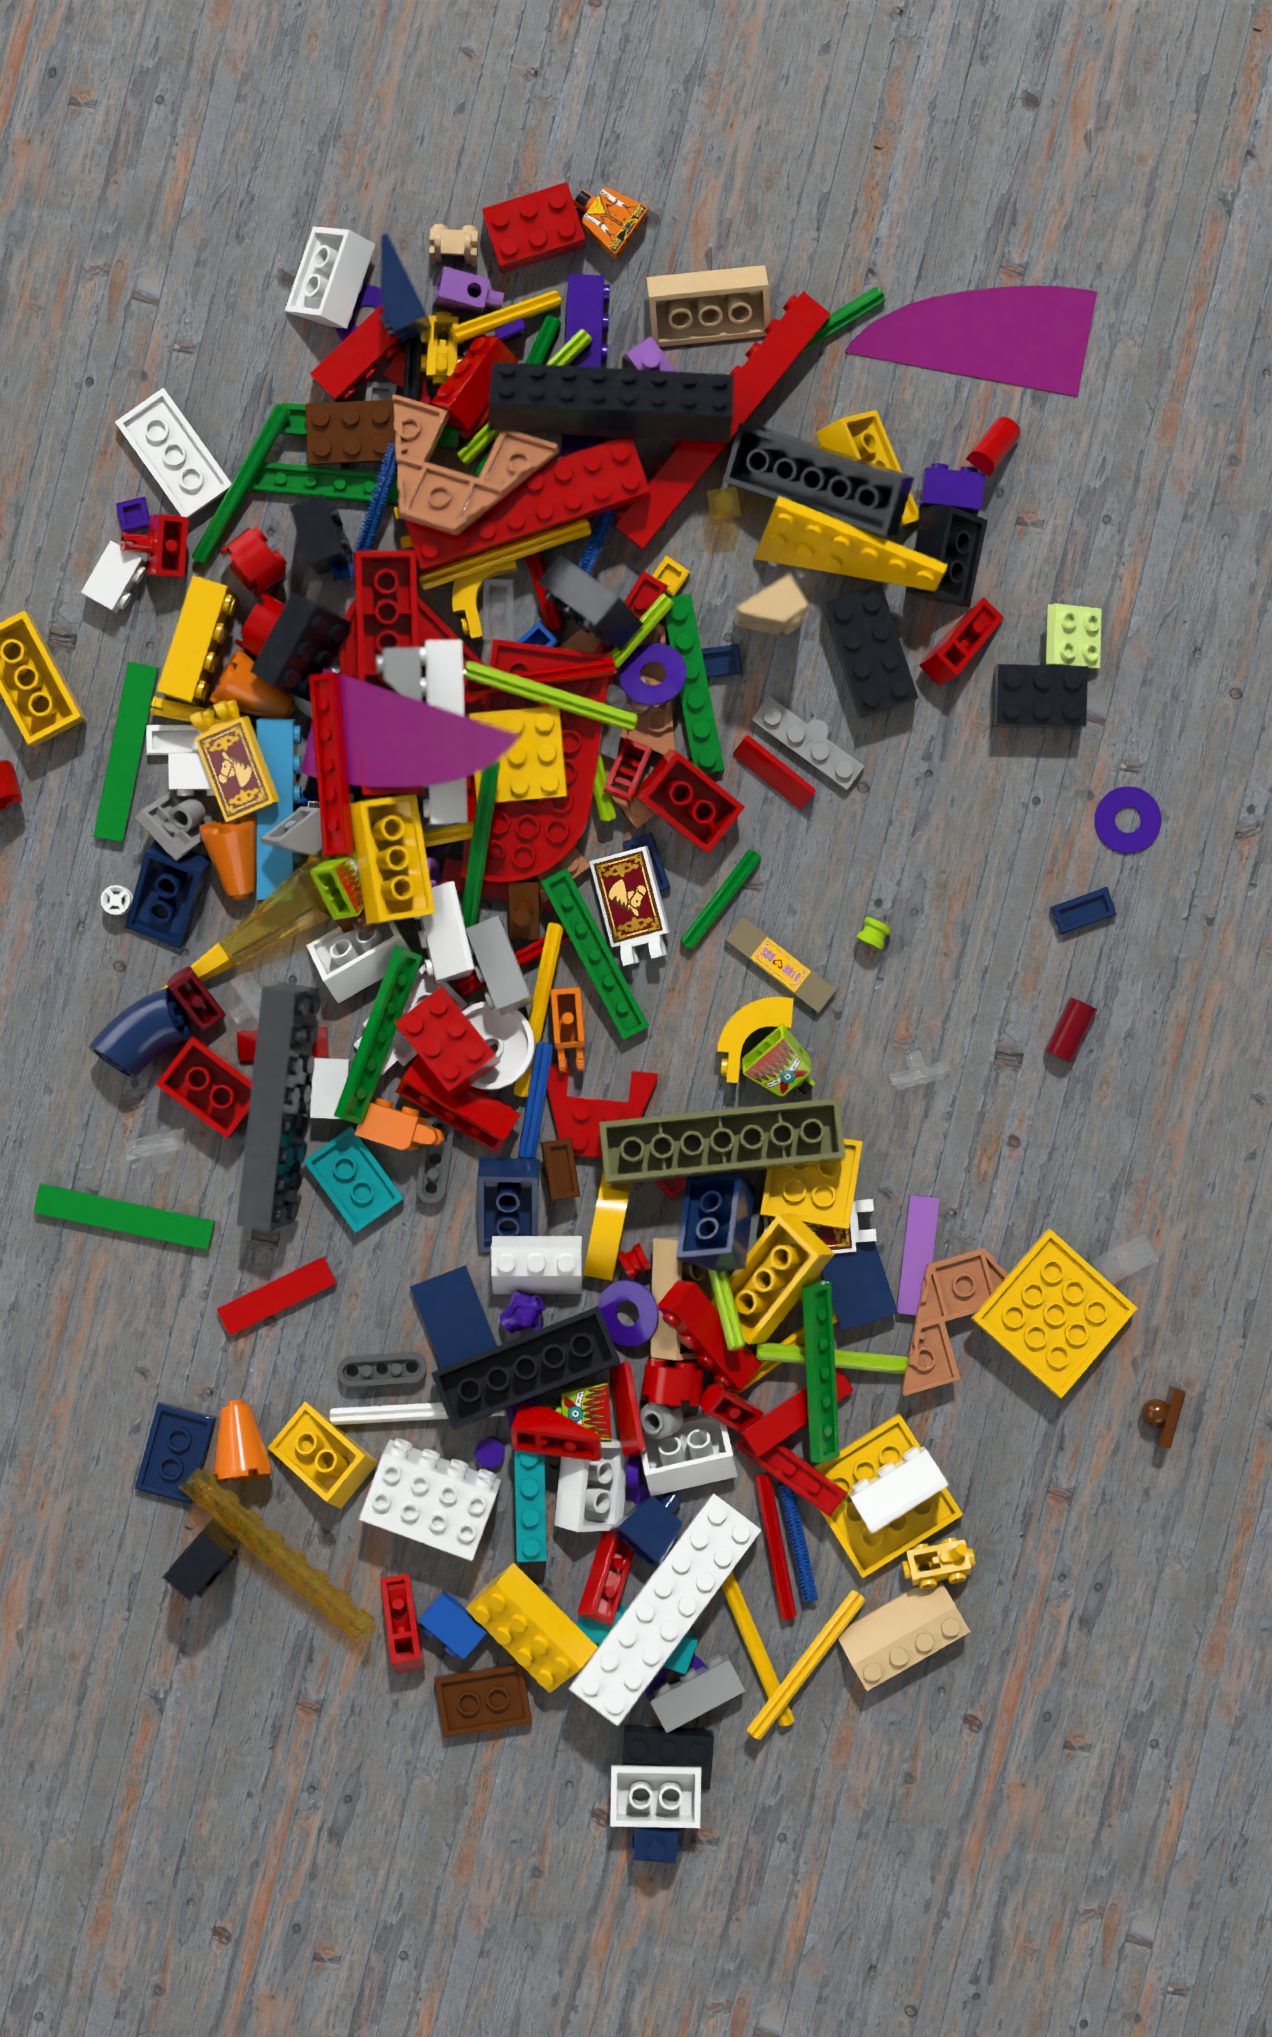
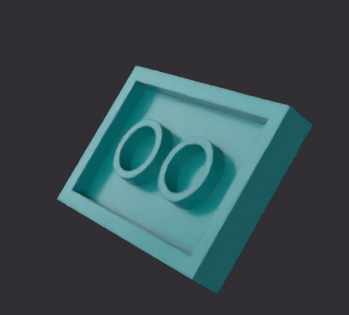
[303,1126,404,1233]

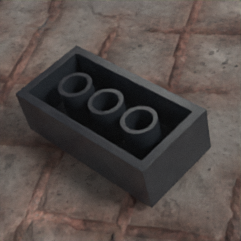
[823,584,918,719]

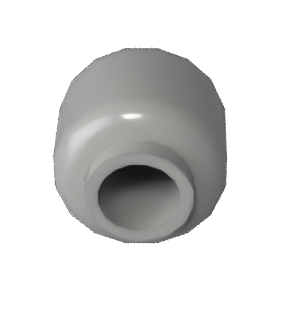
[639,1402,683,1439]

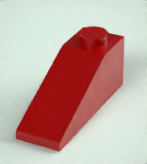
[919,597,1004,686]
[511,1404,601,1462]
[380,1573,426,1674]

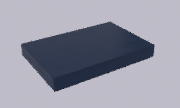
[822,1228,898,1331]
[410,1265,497,1368]
[135,1402,216,1504]

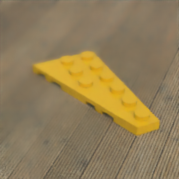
[753,496,947,591]

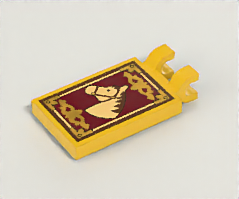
[190,700,280,822]

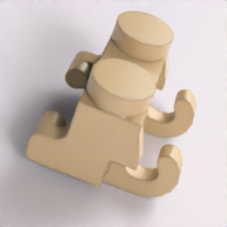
[429,224,479,267]

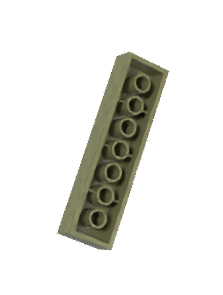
[599,1098,846,1186]

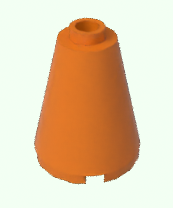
[209,649,296,719]
[199,816,257,900]
[213,1400,273,1482]

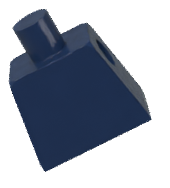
[610,1492,683,1567]
[627,1827,685,1863]

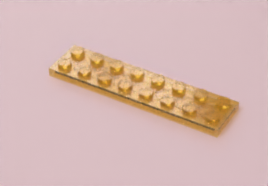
[178,1467,378,1643]

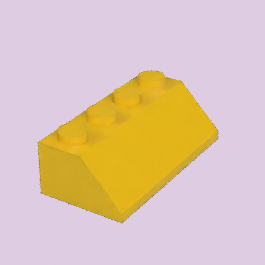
[816,410,921,537]
[350,794,435,924]

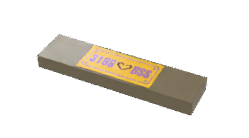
[725,916,837,1013]

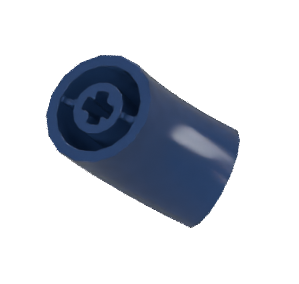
[89,987,190,1079]

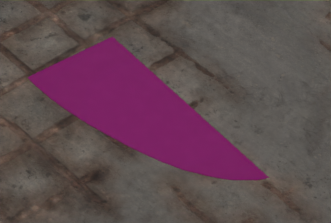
[845,286,1097,397]
[301,668,520,787]

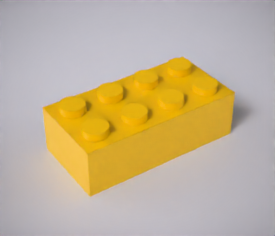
[157,575,237,706]
[0,610,87,747]
[710,1214,835,1345]
[465,1562,598,1693]

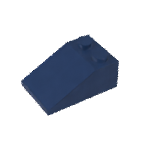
[380,233,432,344]
[125,840,212,949]
[478,1158,539,1253]

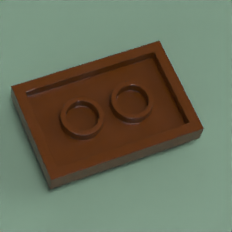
[305,400,396,466]
[434,1663,532,1737]

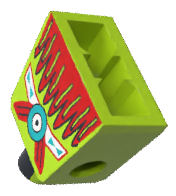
[310,850,364,920]
[742,1023,815,1096]
[544,1380,612,1440]

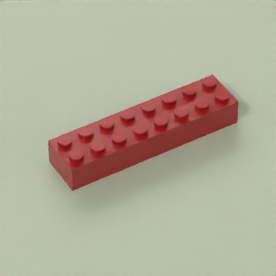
[404,437,651,573]
[353,550,423,796]

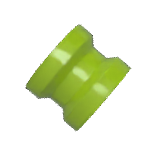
[856,916,892,950]

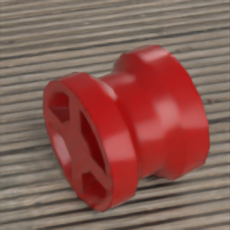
[618,1243,652,1280]

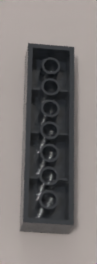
[488,362,734,443]
[237,983,321,1231]

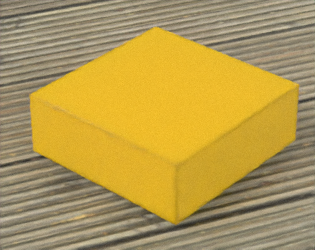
[652,555,690,597]

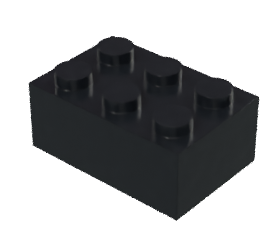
[289,494,353,575]
[537,555,644,651]
[250,591,352,702]
[993,664,1088,729]
[162,1518,240,1602]

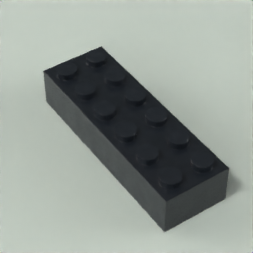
[723,423,914,536]
[431,1306,621,1430]

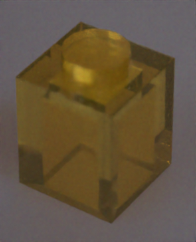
[706,486,741,526]

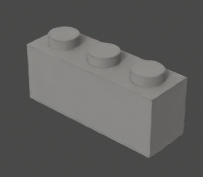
[465,915,534,1016]
[649,1654,746,1733]

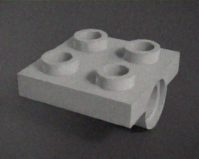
[135,791,205,861]

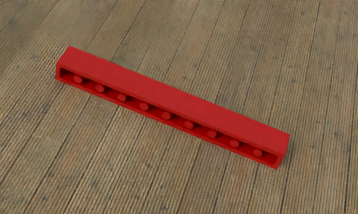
[614,291,831,551]

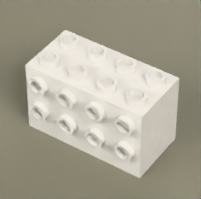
[359,1438,501,1561]

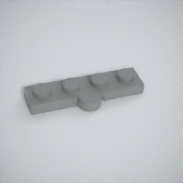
[751,696,865,791]

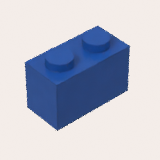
[419,1589,487,1659]

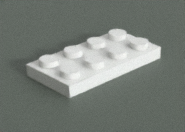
[115,387,231,519]

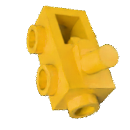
[421,312,464,387]
[902,1538,976,1589]

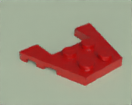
[547,1063,658,1158]

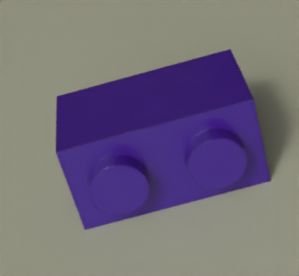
[919,463,985,513]

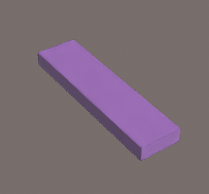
[896,1194,940,1315]

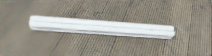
[330,1402,507,1425]

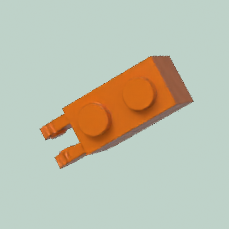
[551,987,585,1073]
[354,1097,444,1152]

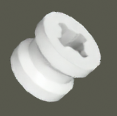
[101,885,133,915]

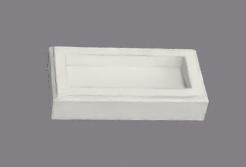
[146,725,201,756]

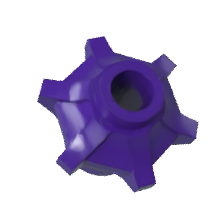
[500,1289,545,1334]

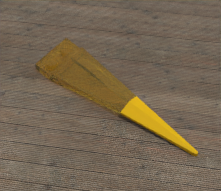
[161,854,331,990]

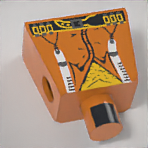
[574,187,648,261]

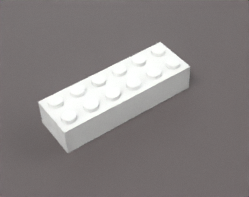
[420,640,467,824]

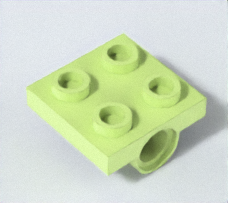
[1046,604,1102,669]

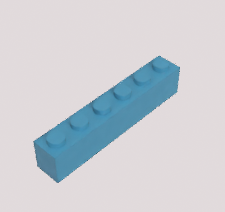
[257,718,301,900]

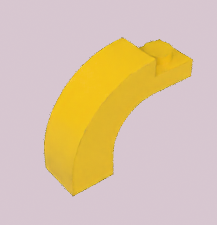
[452,560,518,642]
[716,997,794,1083]
[583,1170,631,1281]

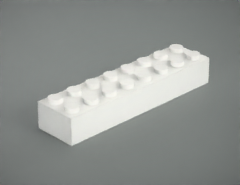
[568,1494,761,1726]

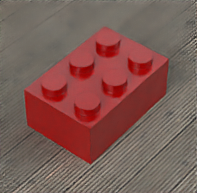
[482,182,586,274]
[633,749,745,854]
[395,986,501,1099]
[156,1036,252,1139]

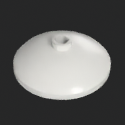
[462,1001,535,1090]

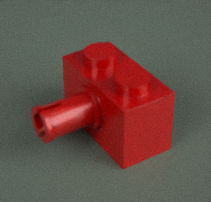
[120,514,188,578]

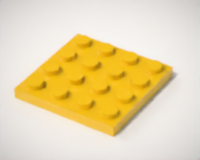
[971,1229,1138,1398]
[814,1413,963,1578]

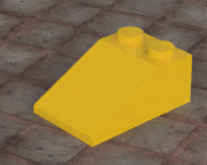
[268,1402,379,1509]

